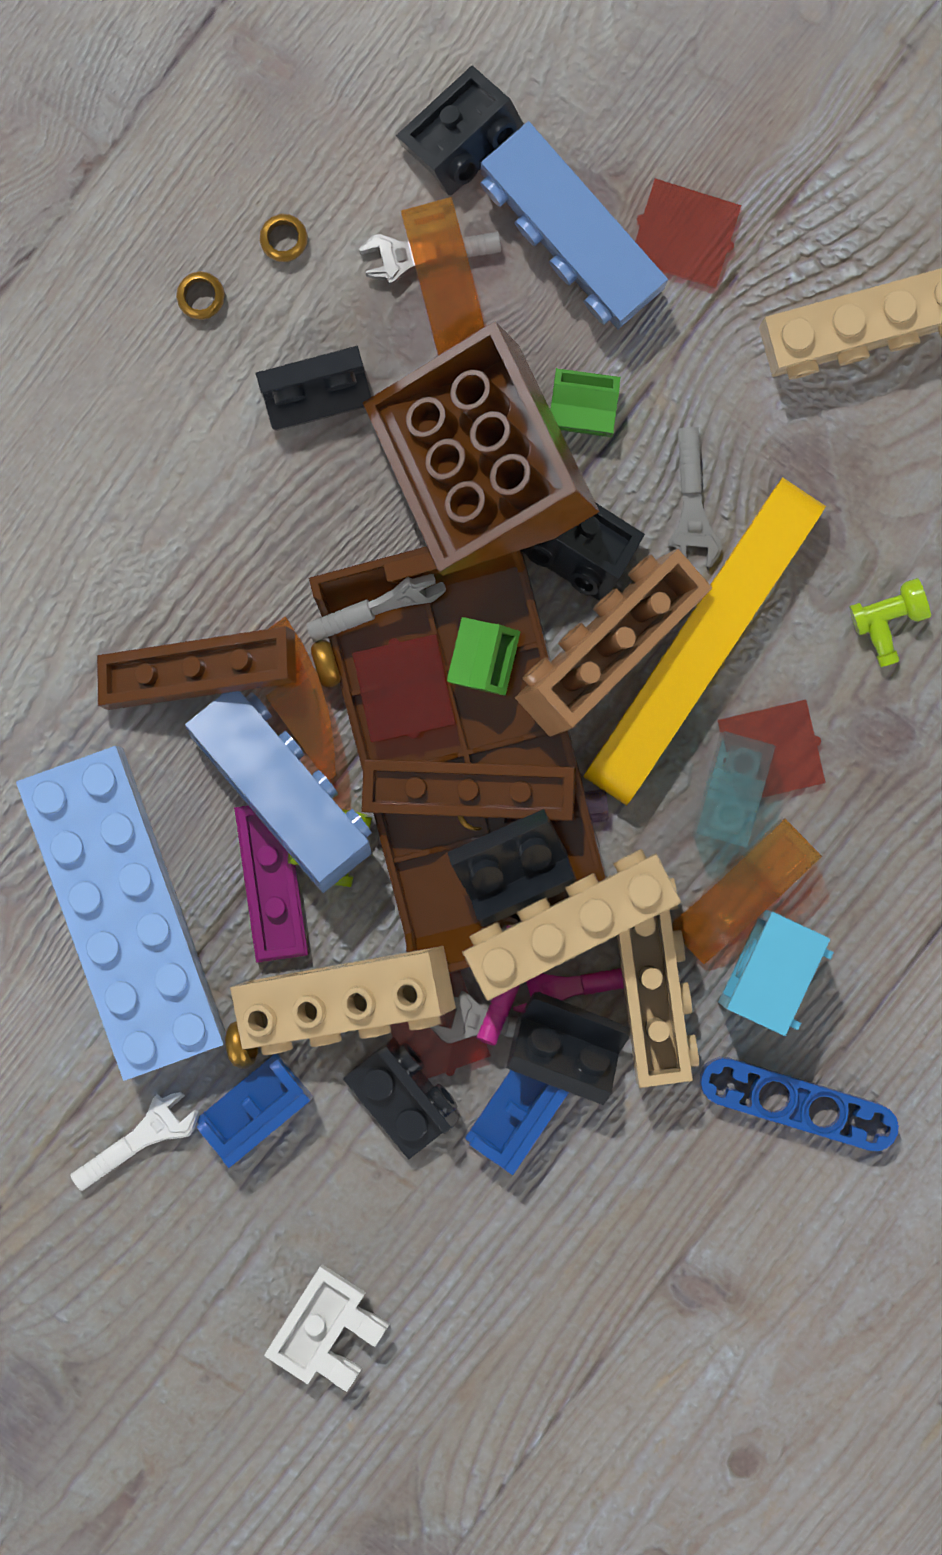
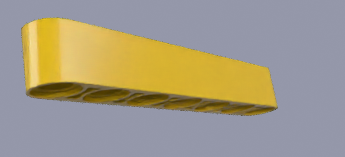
[583,477,826,806]

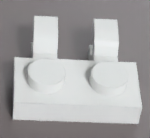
[264,1264,390,1392]

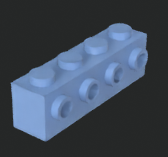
[480,121,668,329]
[185,691,372,893]

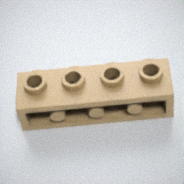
[759,268,942,380]
[463,849,681,1001]
[609,875,699,1088]
[230,946,456,1055]

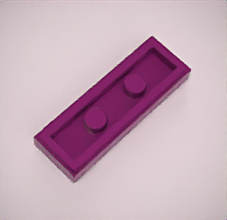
[234,806,309,963]

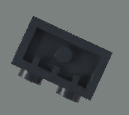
[396,65,524,196]
[255,345,371,431]
[522,502,645,601]
[447,809,577,927]
[506,992,631,1105]
[343,1037,459,1160]

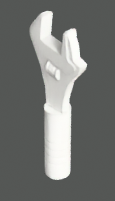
[70,1092,200,1191]

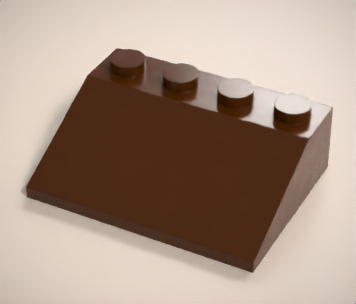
[363,321,600,575]

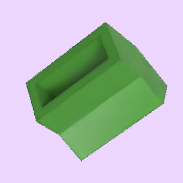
[550,368,620,438]
[447,617,521,696]

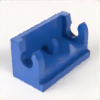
[196,1053,313,1168]
[465,1070,569,1175]

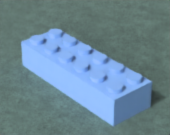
[16,746,226,1081]

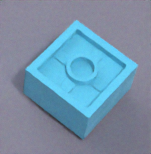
[718,909,834,1036]

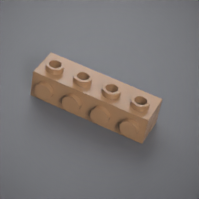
[515,549,712,737]

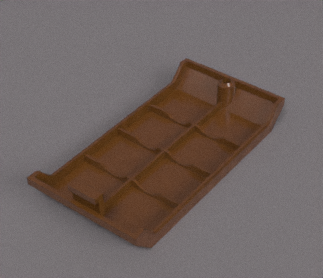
[309,546,607,972]

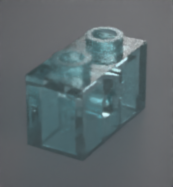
[692,731,776,848]

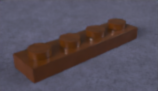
[97,626,296,710]
[361,759,576,820]

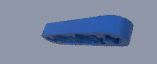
[699,1057,899,1151]

